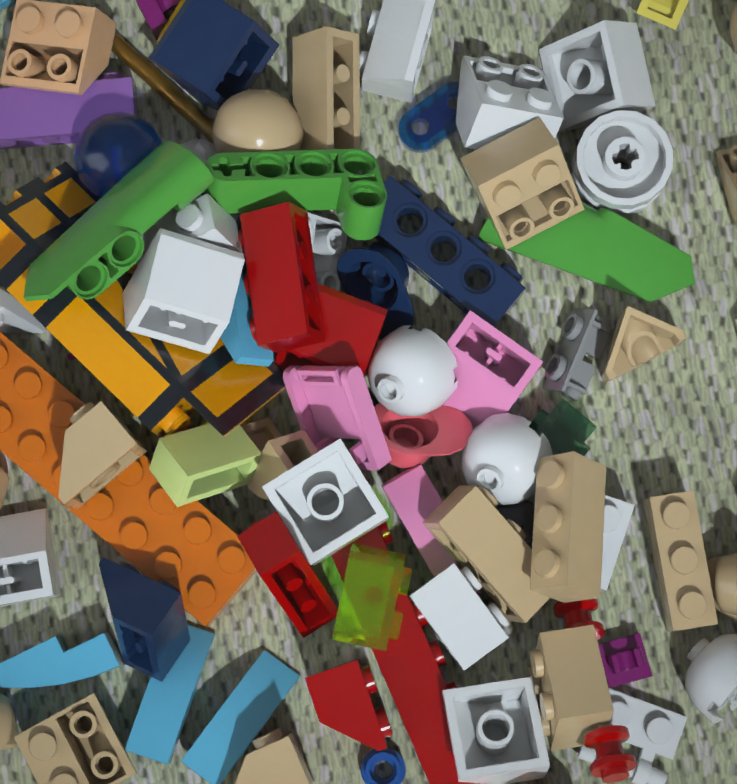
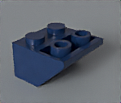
[148,0,279,111]
[99,557,190,682]

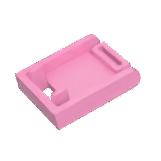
[283,365,392,471]

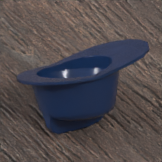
[337,241,415,340]

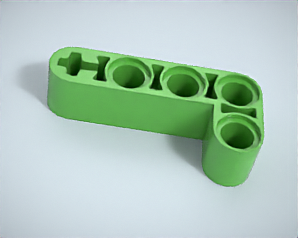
[201,149,387,240]

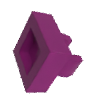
[136,0,180,40]
[598,633,652,688]

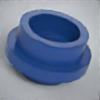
[361,747,406,784]

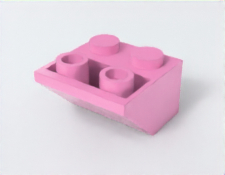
[443,310,543,429]

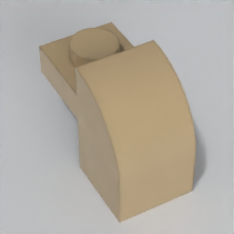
[241,417,319,500]

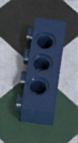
[374,175,526,327]

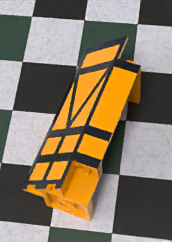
[0,162,286,438]

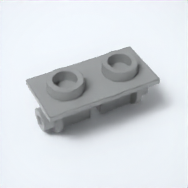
[543,308,611,401]

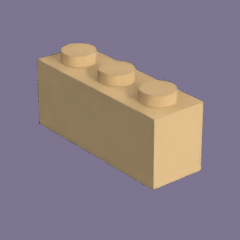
[292,26,360,150]
[530,451,606,603]
[422,485,550,623]
[643,490,718,632]

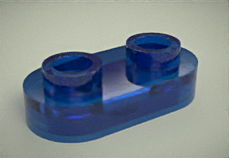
[398,82,459,153]

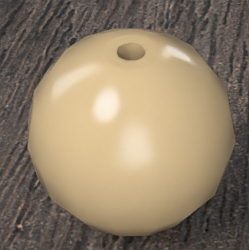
[212,89,304,153]

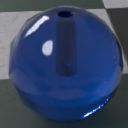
[73,112,162,198]

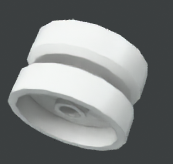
[571,110,673,217]

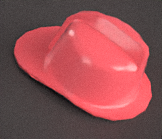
[374,403,473,469]

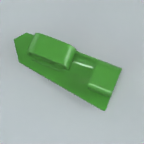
[23,140,215,301]
[479,201,695,303]

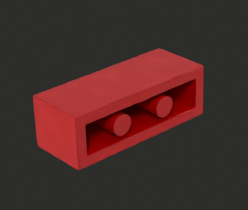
[238,202,325,353]
[237,512,341,638]

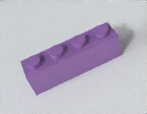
[0,72,140,150]

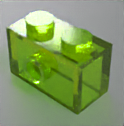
[332,543,412,651]

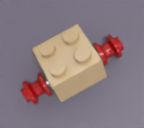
[527,598,637,783]

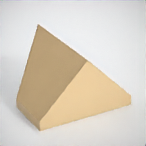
[601,306,687,384]

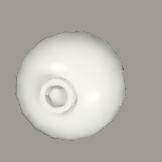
[367,325,458,416]
[461,413,553,505]
[685,633,737,724]

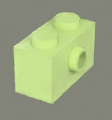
[149,422,262,507]

